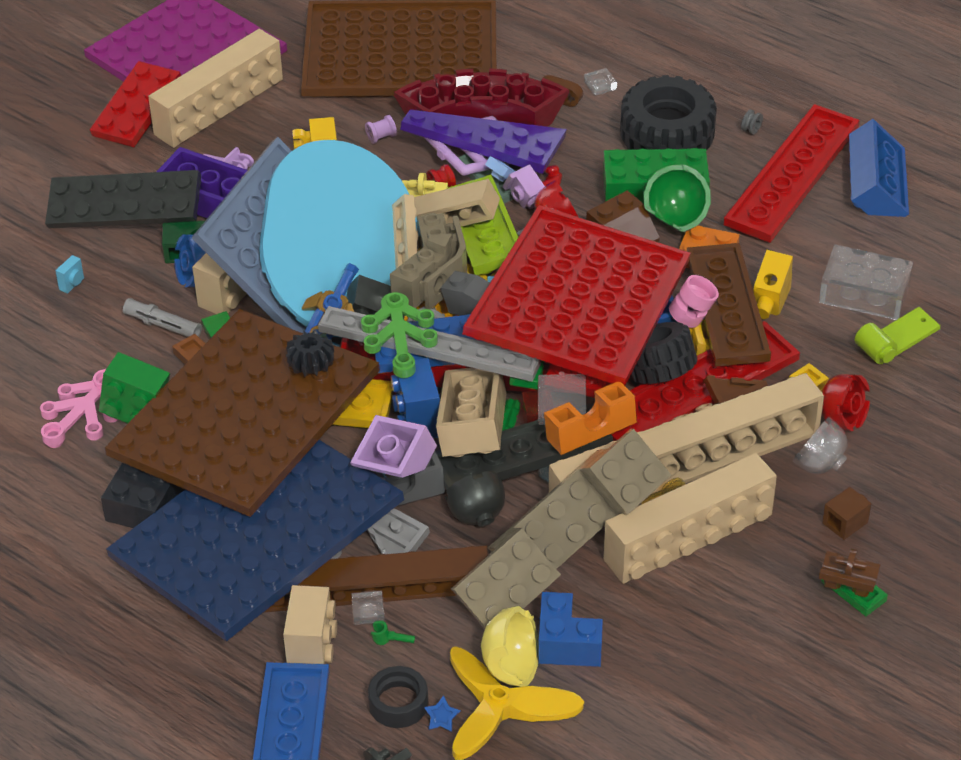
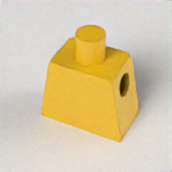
[753,250,793,319]

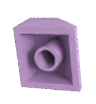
[350,415,437,478]

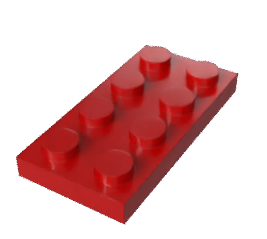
[90,61,181,147]

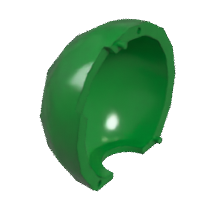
[644,164,711,232]

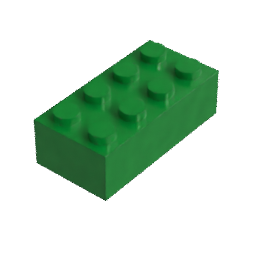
[603,148,710,204]

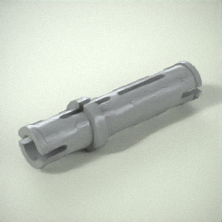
[123,298,202,337]

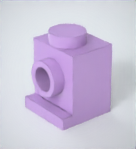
[503,164,545,209]

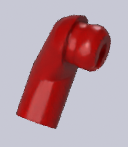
[542,165,562,186]

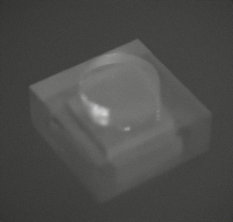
[584,68,617,96]
[351,591,385,625]

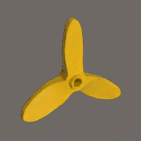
[450,646,584,760]

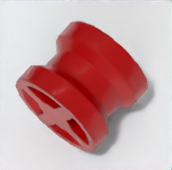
[426,164,456,187]

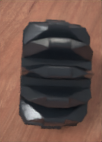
[286,330,334,377]

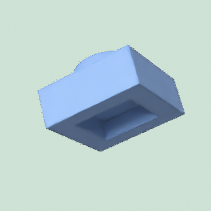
[485,156,515,182]

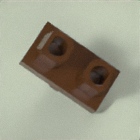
[819,549,881,597]

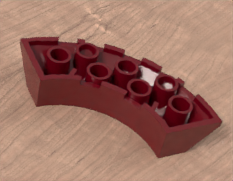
[394,68,569,127]

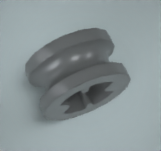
[741,109,763,135]

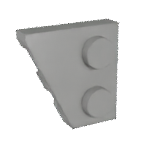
[367,508,430,554]

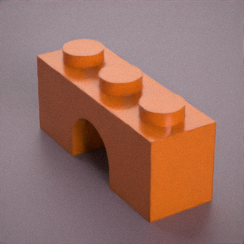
[544,382,637,455]

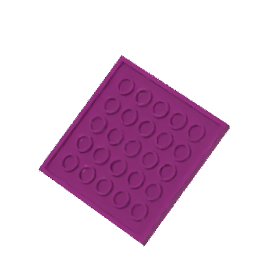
[84,0,287,82]

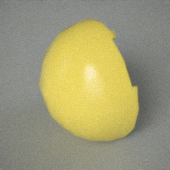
[481,606,539,687]

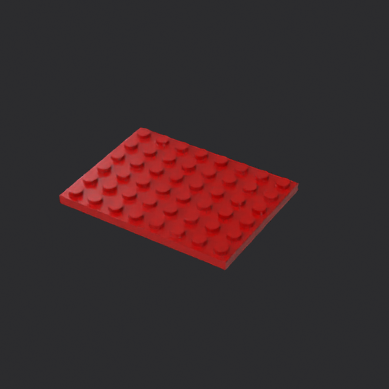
[463,205,691,386]

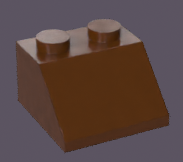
[586,191,660,242]

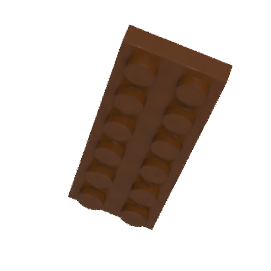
[687,243,771,367]

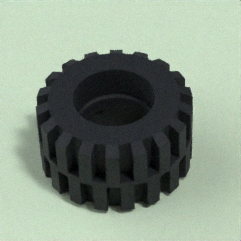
[630,322,697,384]

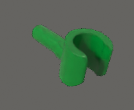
[371,620,415,646]

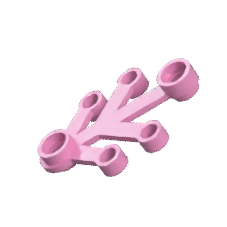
[40,369,118,448]

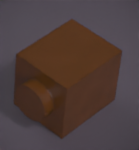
[822,487,872,540]

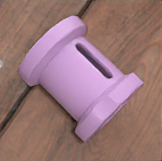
[365,115,397,144]

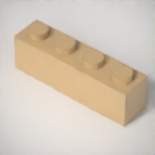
[414,179,500,232]

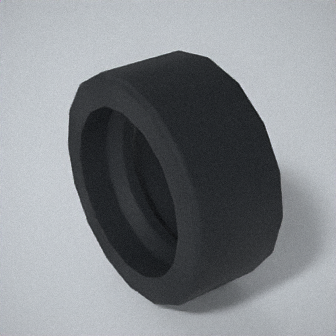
[368,666,429,728]

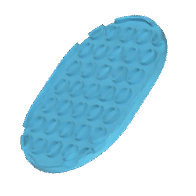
[259,140,417,338]

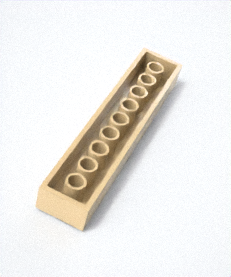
[549,373,824,498]

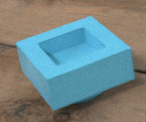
[55,255,84,294]

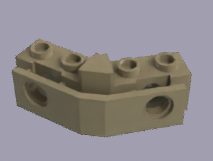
[390,213,467,310]

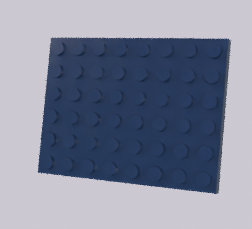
[106,440,404,642]

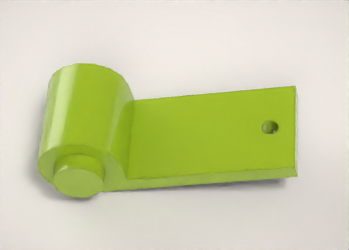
[854,307,940,364]

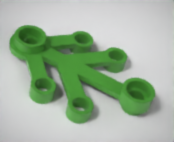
[361,292,438,378]

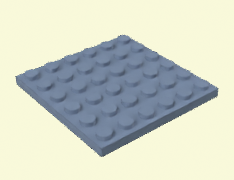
[192,137,307,333]

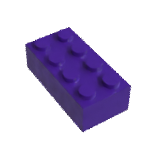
[157,147,247,218]

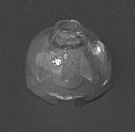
[792,417,848,475]

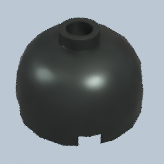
[445,471,505,527]

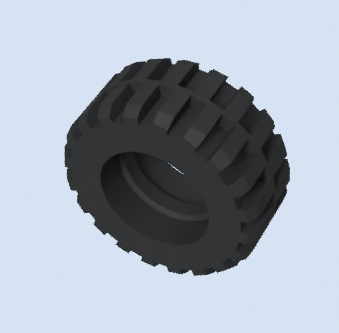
[620,75,717,150]

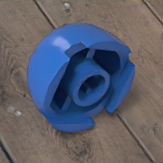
[174,234,206,287]

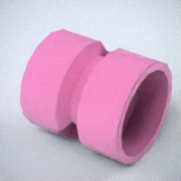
[669,275,719,328]

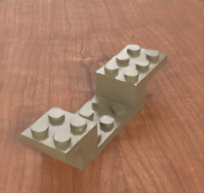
[451,429,671,629]

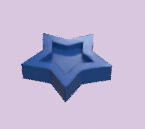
[424,695,461,732]

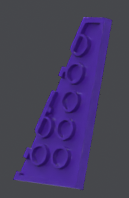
[400,110,567,174]

